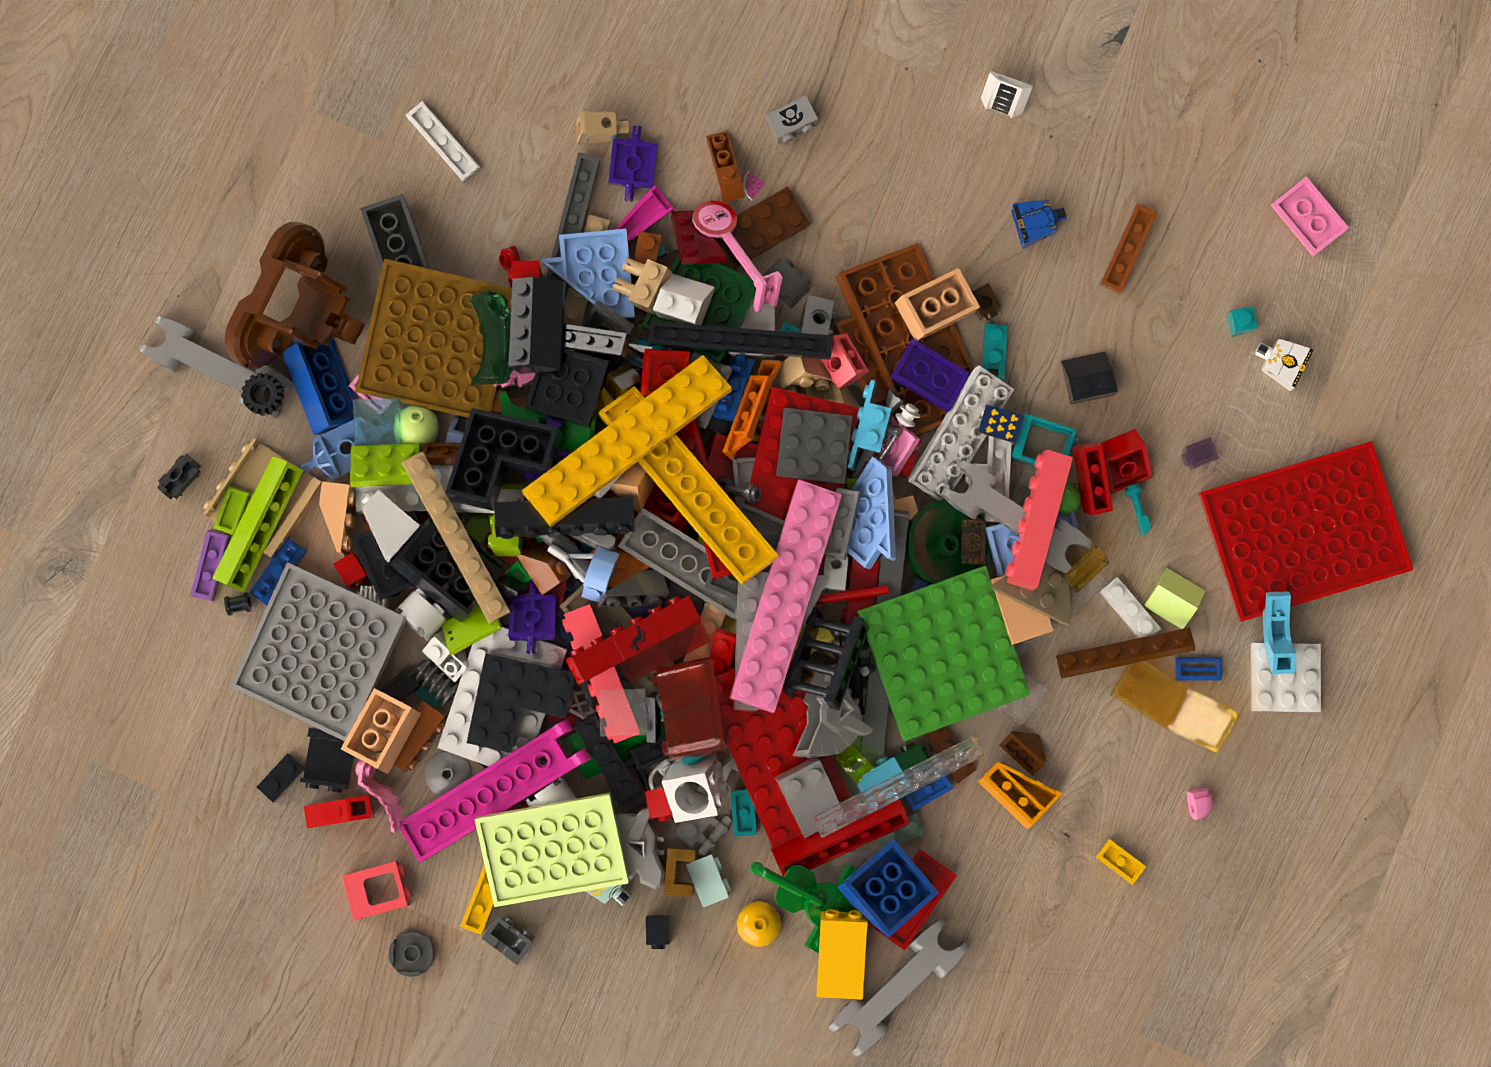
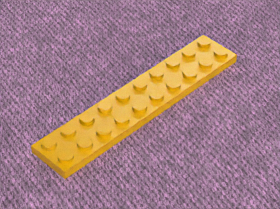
[522,355,732,527]
[599,386,779,585]

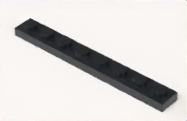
[649,321,832,360]

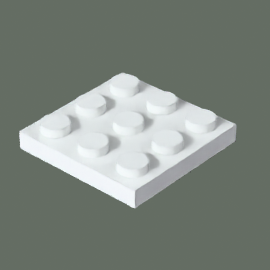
[1251,643,1321,712]

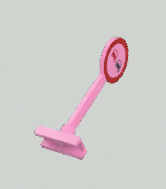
[692,200,783,313]

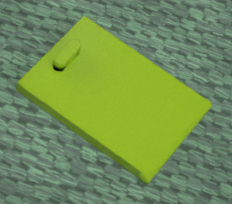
[442,604,502,656]

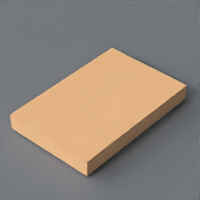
[991,575,1054,645]

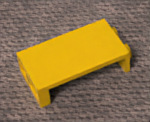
[816,909,867,999]

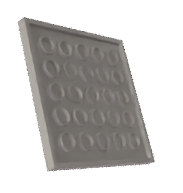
[230,562,406,741]

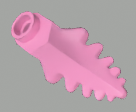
[356,760,404,833]

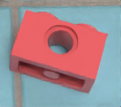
[820,333,869,388]

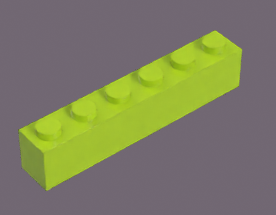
[212,456,304,593]

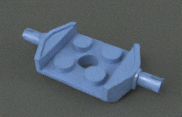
[299,416,394,479]

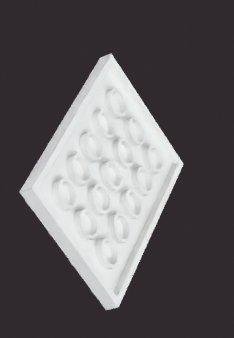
[437,625,568,766]

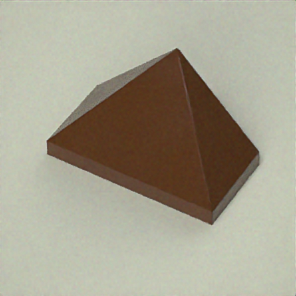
[999,731,1047,776]

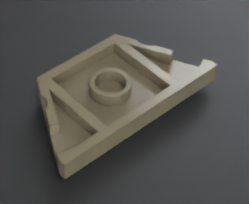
[991,564,1071,626]

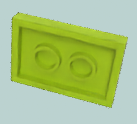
[350,443,420,487]

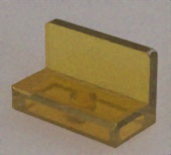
[1065,545,1110,593]

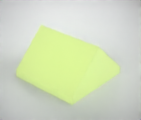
[1143,568,1205,629]

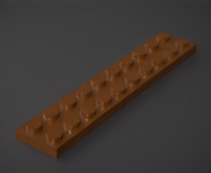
[626,187,811,326]

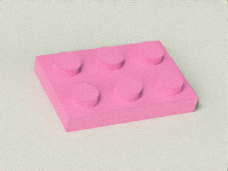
[1270,176,1349,257]

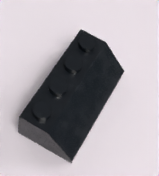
[509,277,565,374]

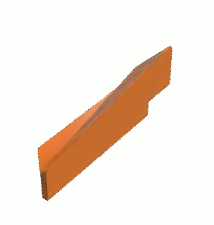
[722,360,782,460]

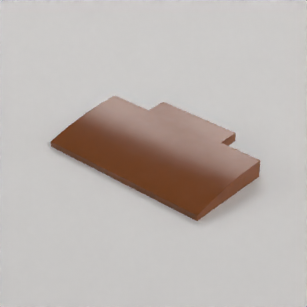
[833,243,974,436]

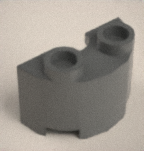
[762,257,810,309]
[481,916,535,965]

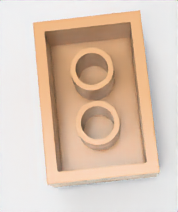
[895,268,980,341]
[341,688,421,774]

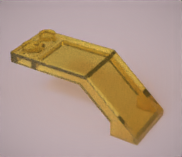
[1110,661,1240,754]

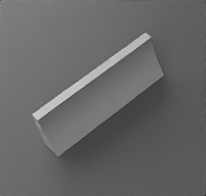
[618,508,737,620]

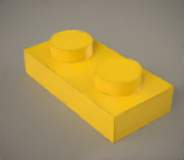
[1095,839,1146,885]

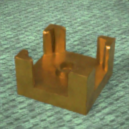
[664,848,696,897]

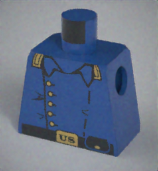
[1011,200,1067,249]

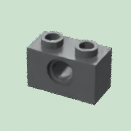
[799,295,836,335]

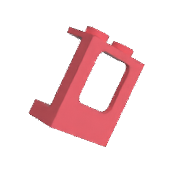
[342,861,412,920]

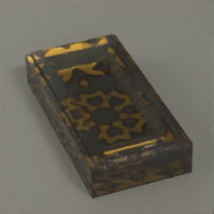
[961,518,986,565]

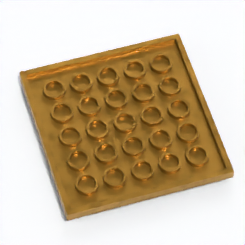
[355,259,512,418]

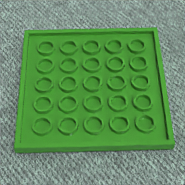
[857,566,1031,741]

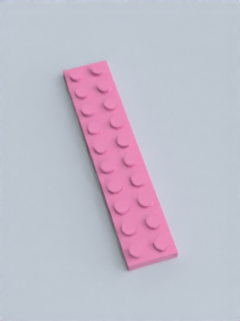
[729,480,842,713]

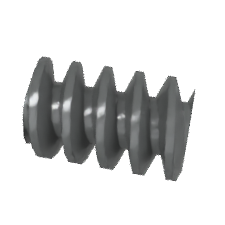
[410,658,459,706]

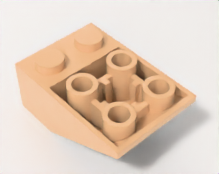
[319,482,356,557]

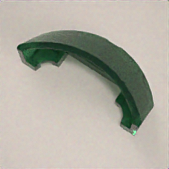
[469,291,513,385]

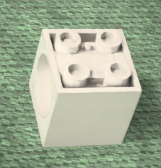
[662,754,730,823]

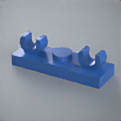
[713,354,756,421]
[249,538,307,605]

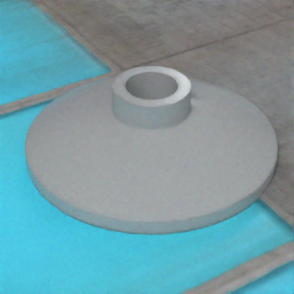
[425,752,471,796]

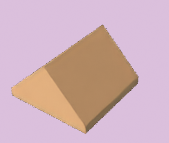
[610,462,655,513]

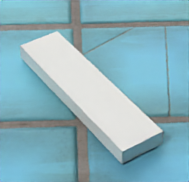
[406,101,481,183]

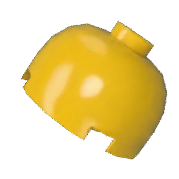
[736,901,782,947]

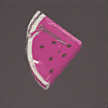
[743,170,765,202]

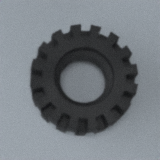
[241,373,285,416]

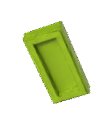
[213,486,251,535]

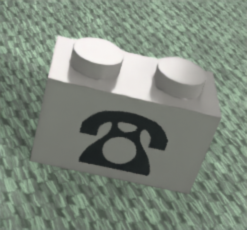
[766,95,818,143]

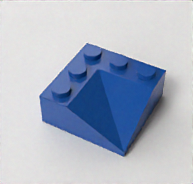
[837,840,939,938]

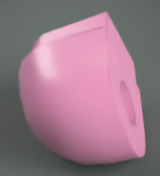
[1186,788,1213,820]

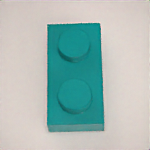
[730,790,757,837]

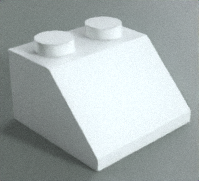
[653,274,715,325]

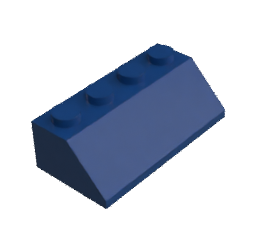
[282,337,363,435]

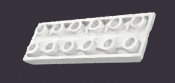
[908,365,1014,500]

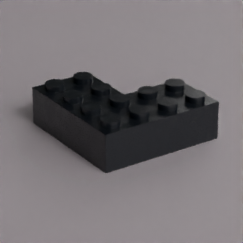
[445,408,563,511]
[466,651,576,753]

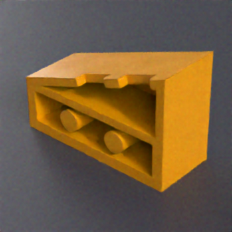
[977,762,1063,829]

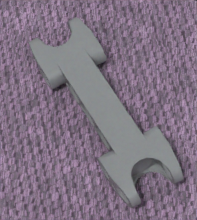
[139,316,294,419]
[941,461,1093,577]
[828,917,969,1057]

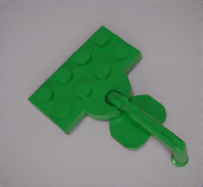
[750,862,869,953]

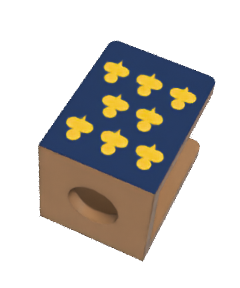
[978,405,1024,447]

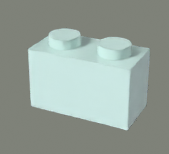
[686,854,731,908]

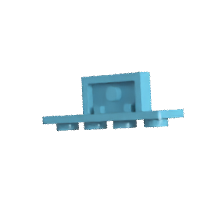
[847,380,892,471]

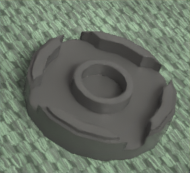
[389,931,435,977]

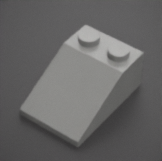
[775,757,845,838]

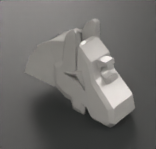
[793,664,873,758]
[615,807,666,889]

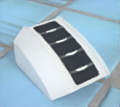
[981,71,1033,119]

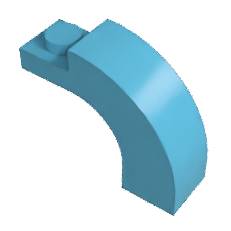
[1263,592,1296,674]

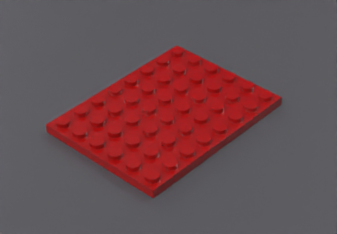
[1199,441,1414,623]

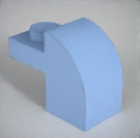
[581,547,619,603]

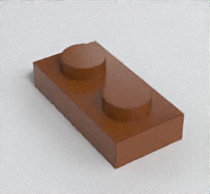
[631,231,662,278]

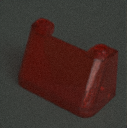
[652,657,725,761]

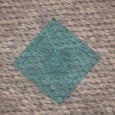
[353,398,401,445]

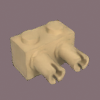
[613,257,673,315]

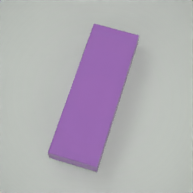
[190,530,230,602]

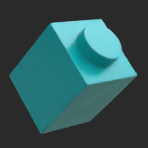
[1227,306,1258,337]

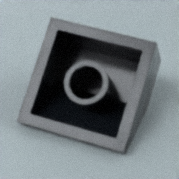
[1061,352,1118,405]

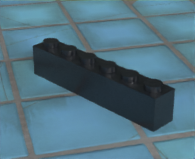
[494,497,635,539]

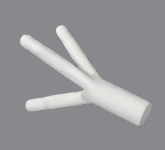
[547,543,594,582]

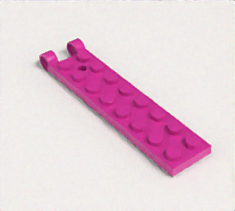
[399,719,591,863]

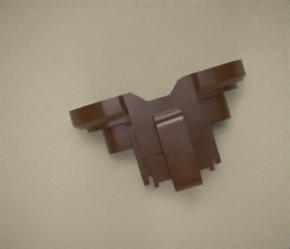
[225,222,365,369]

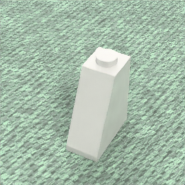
[362,490,420,563]

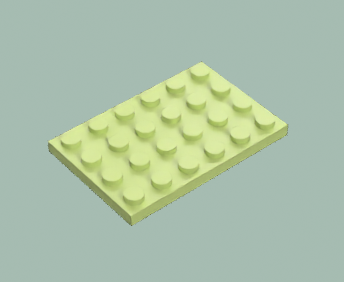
[474,793,630,907]

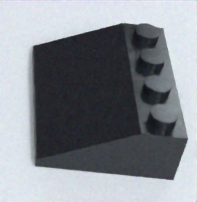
[390,516,508,622]

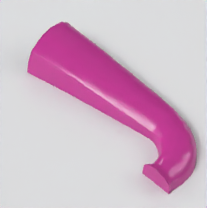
[615,185,675,244]

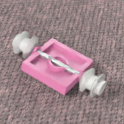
[862,403,921,477]

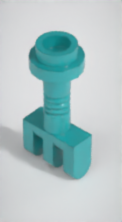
[1125,484,1151,535]

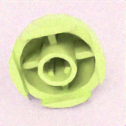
[394,405,439,450]

